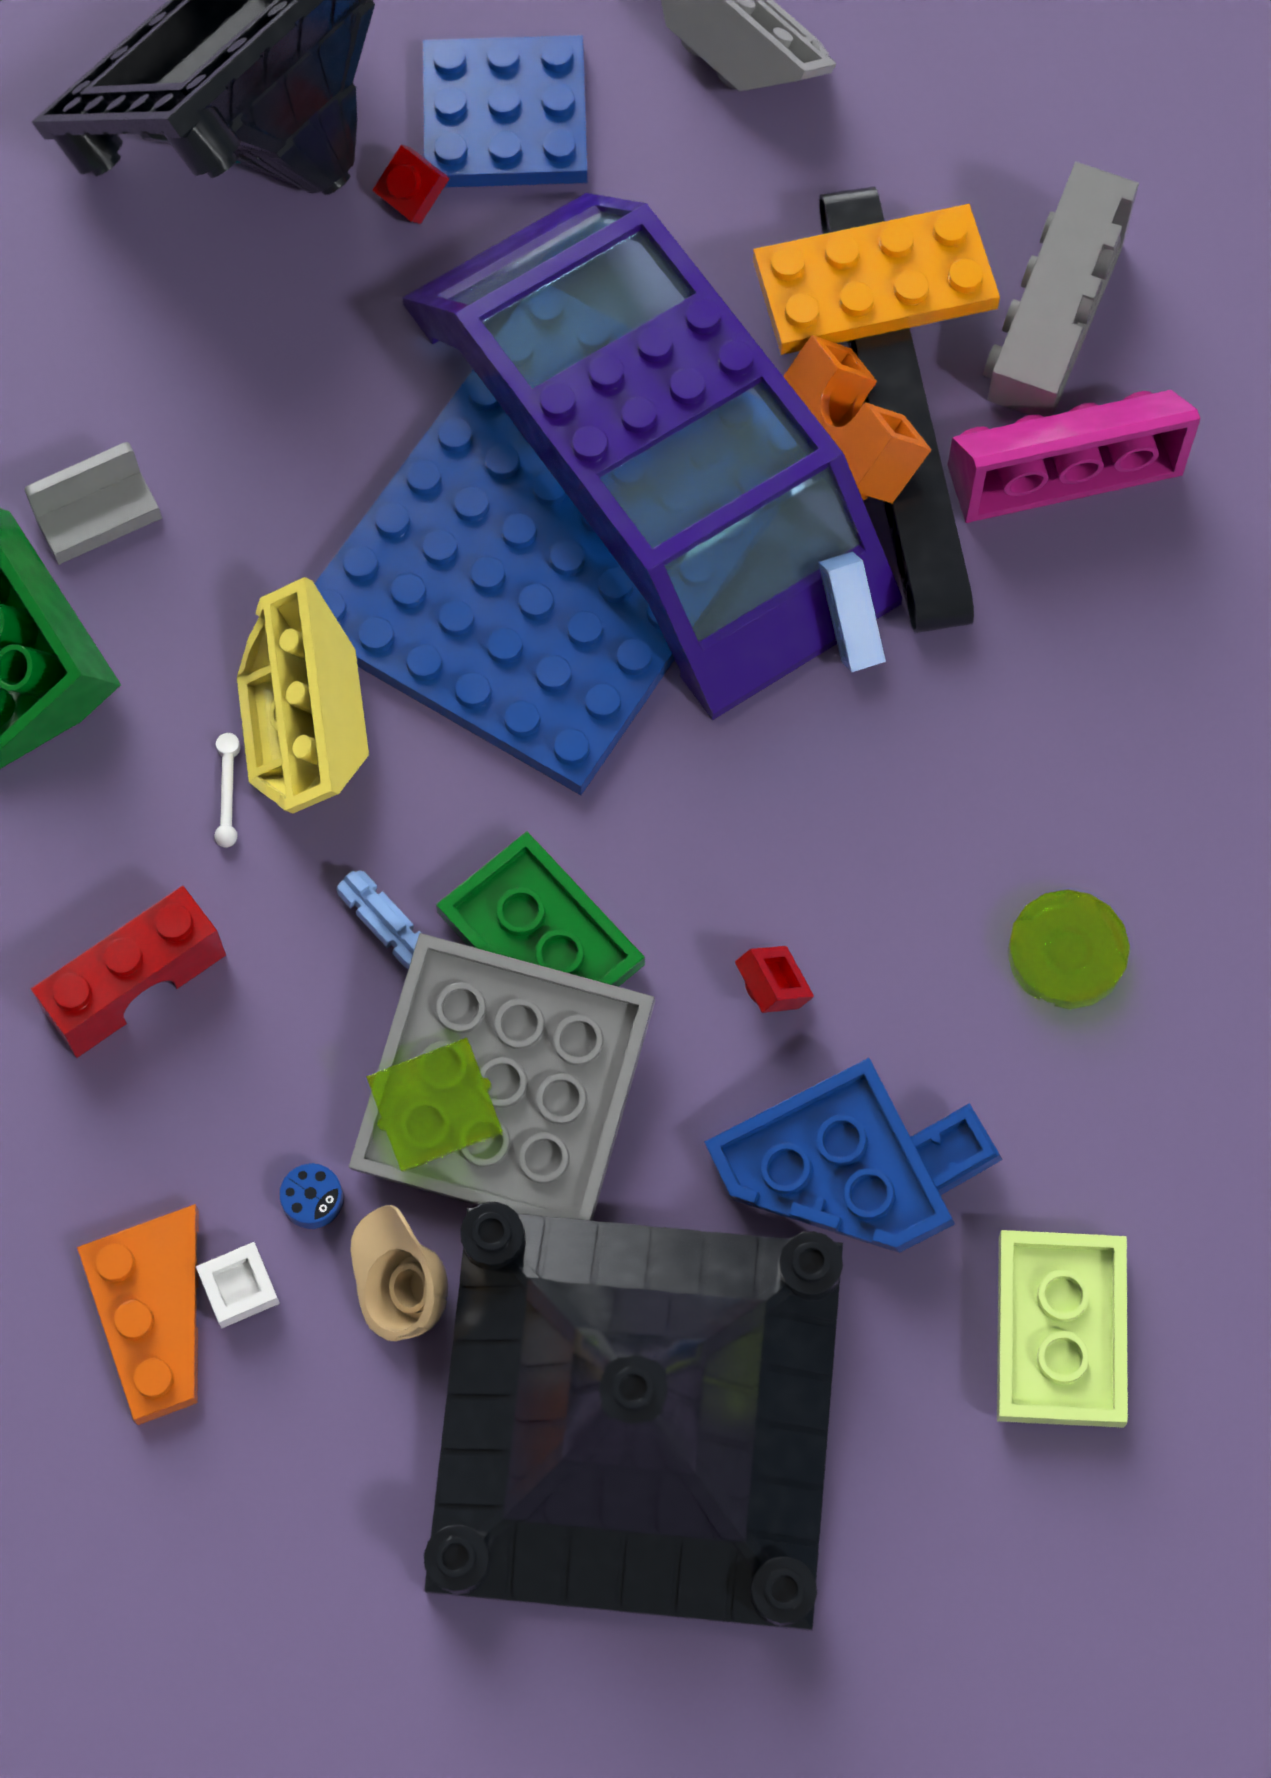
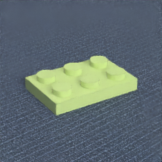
[997,1230,1128,1428]

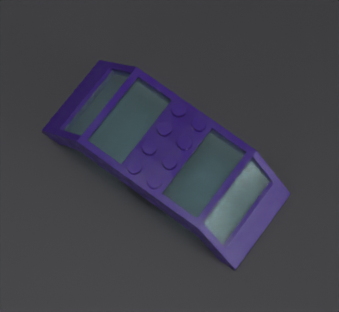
[402,193,903,720]

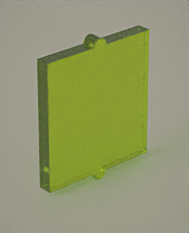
[366,1037,504,1172]

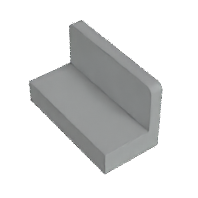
[24,442,162,565]

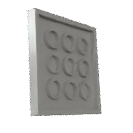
[349,933,655,1220]

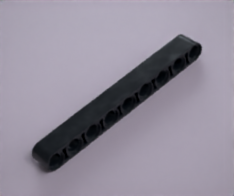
[819,186,974,633]

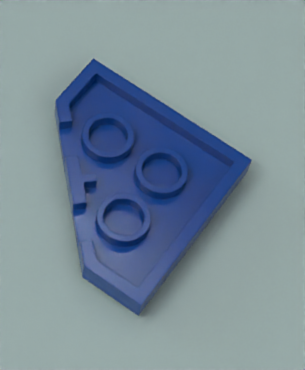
[704,1058,955,1253]

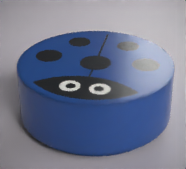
[280,1163,343,1229]

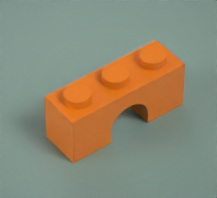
[783,335,932,503]

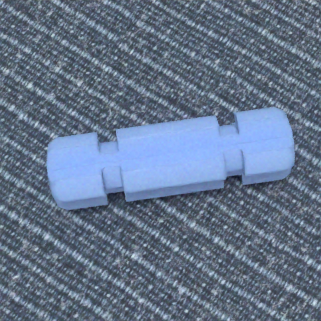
[337,870,421,969]

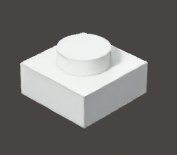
[196,1242,280,1328]

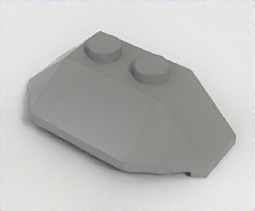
[661,0,836,92]

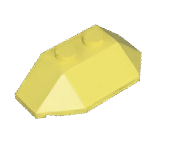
[237,577,369,814]

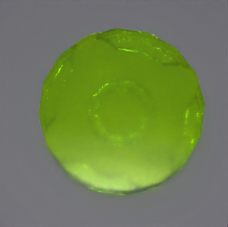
[1007,889,1130,1009]

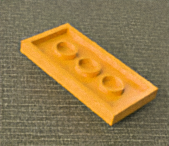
[753,204,1000,355]

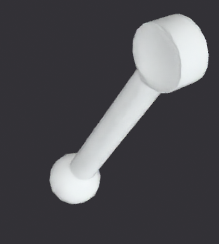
[214,733,240,848]

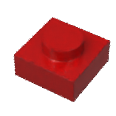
[372,144,450,224]
[735,946,814,1013]

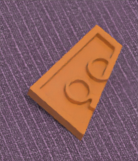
[77,1204,199,1426]

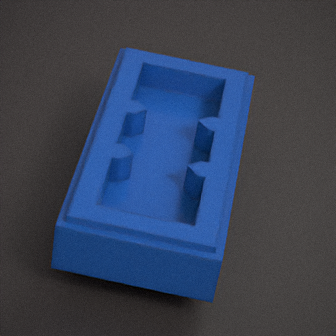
[911,1103,1003,1196]

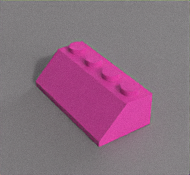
[947,390,1201,523]

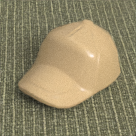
[350,1205,448,1341]

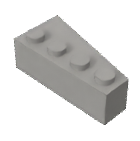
[983,161,1139,417]

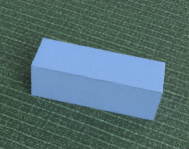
[818,551,886,672]

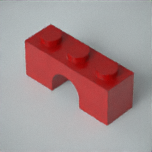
[31,885,226,1058]

